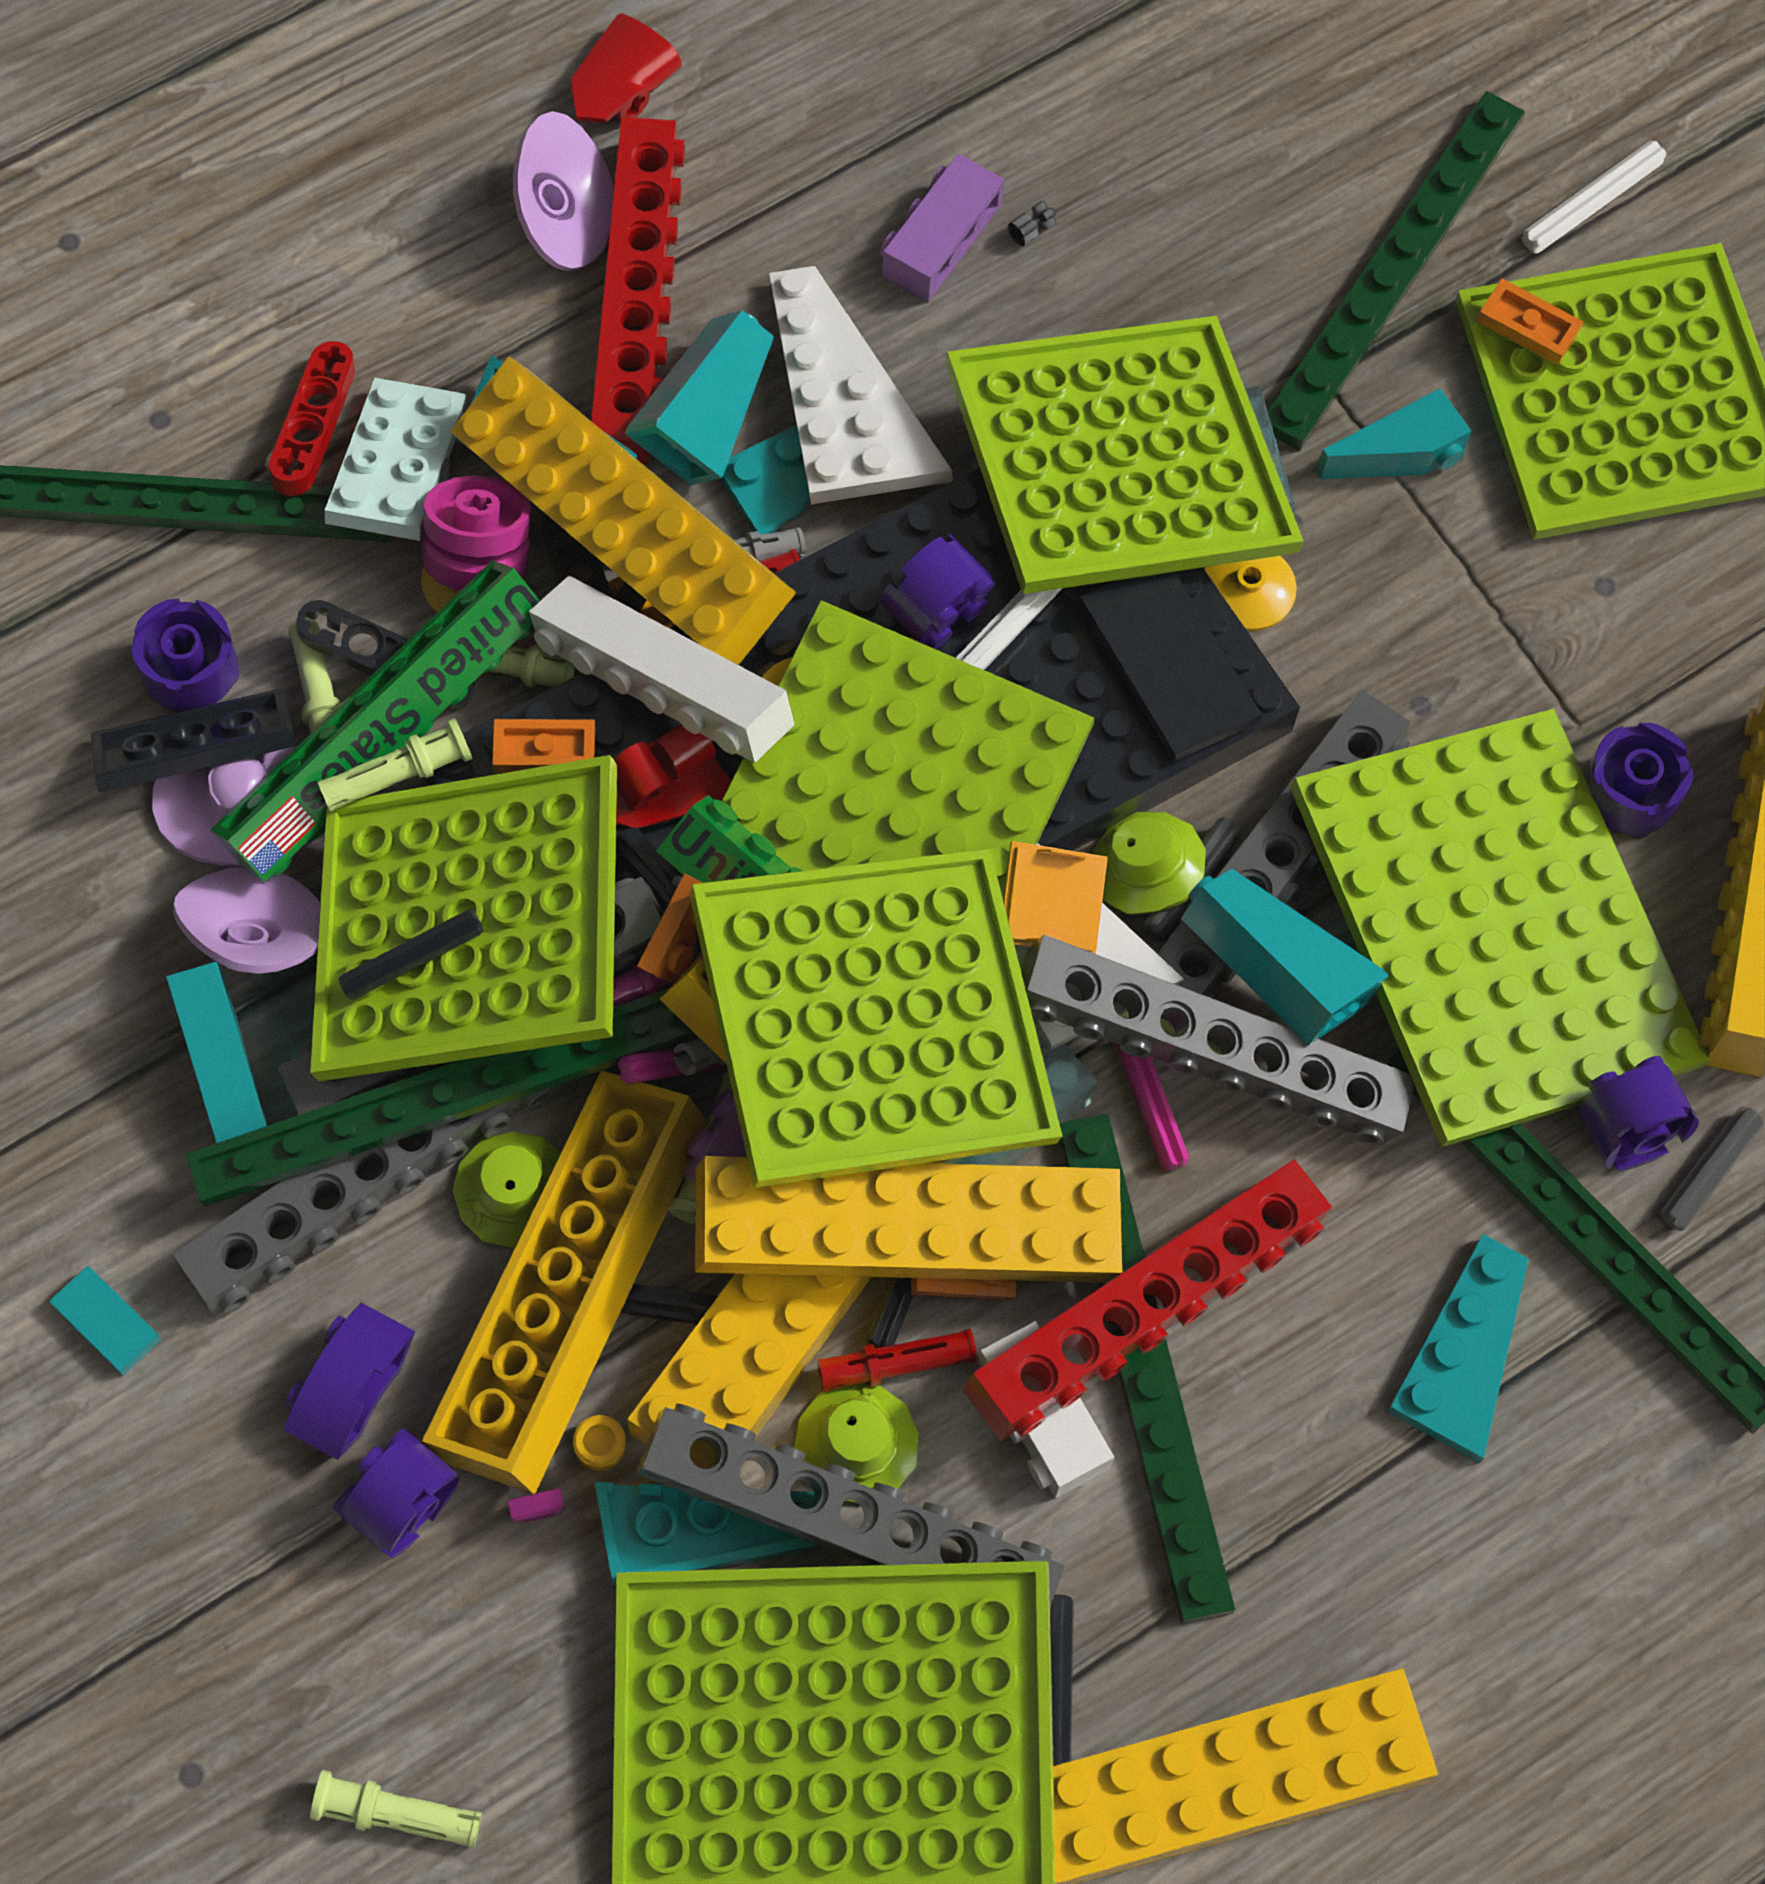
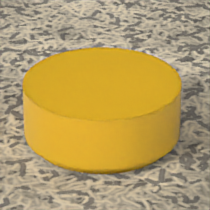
[573,1415,626,1471]

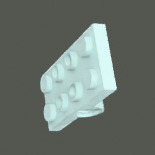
[325,378,467,541]

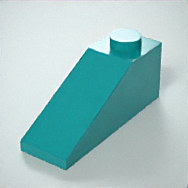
[1316,388,1472,480]

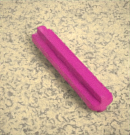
[1115,1043,1189,1171]
[618,1048,727,1084]

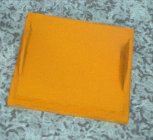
[1003,841,1108,954]

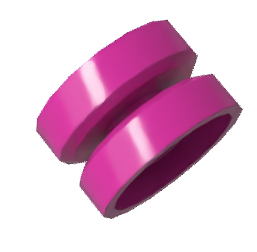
[422,475,531,591]

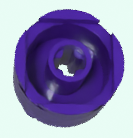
[880,534,995,650]
[132,599,239,713]
[1584,723,1693,838]
[1578,1056,1699,1170]
[333,1429,460,1559]

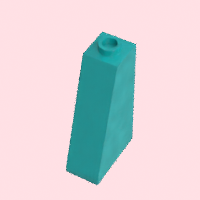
[625,310,774,485]
[1181,869,1389,1045]
[166,961,268,1143]

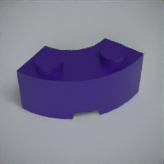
[283,1303,415,1460]

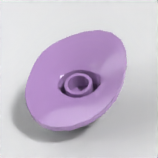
[513,111,614,271]
[152,747,315,867]
[173,867,321,974]

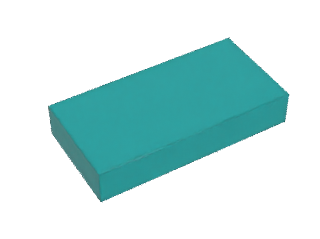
[49,1265,162,1376]

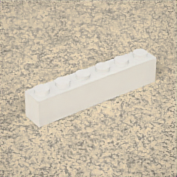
[529,576,795,763]

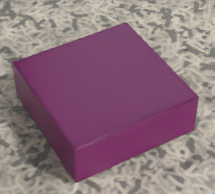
[508,1488,566,1525]

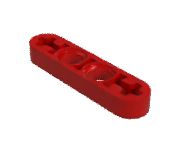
[269,341,355,496]

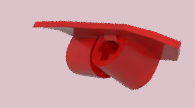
[570,13,682,123]
[613,724,732,829]

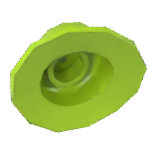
[1093,812,1206,915]
[452,1131,561,1249]
[794,1383,919,1503]

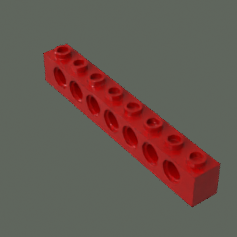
[591,117,685,465]
[963,1159,1332,1441]

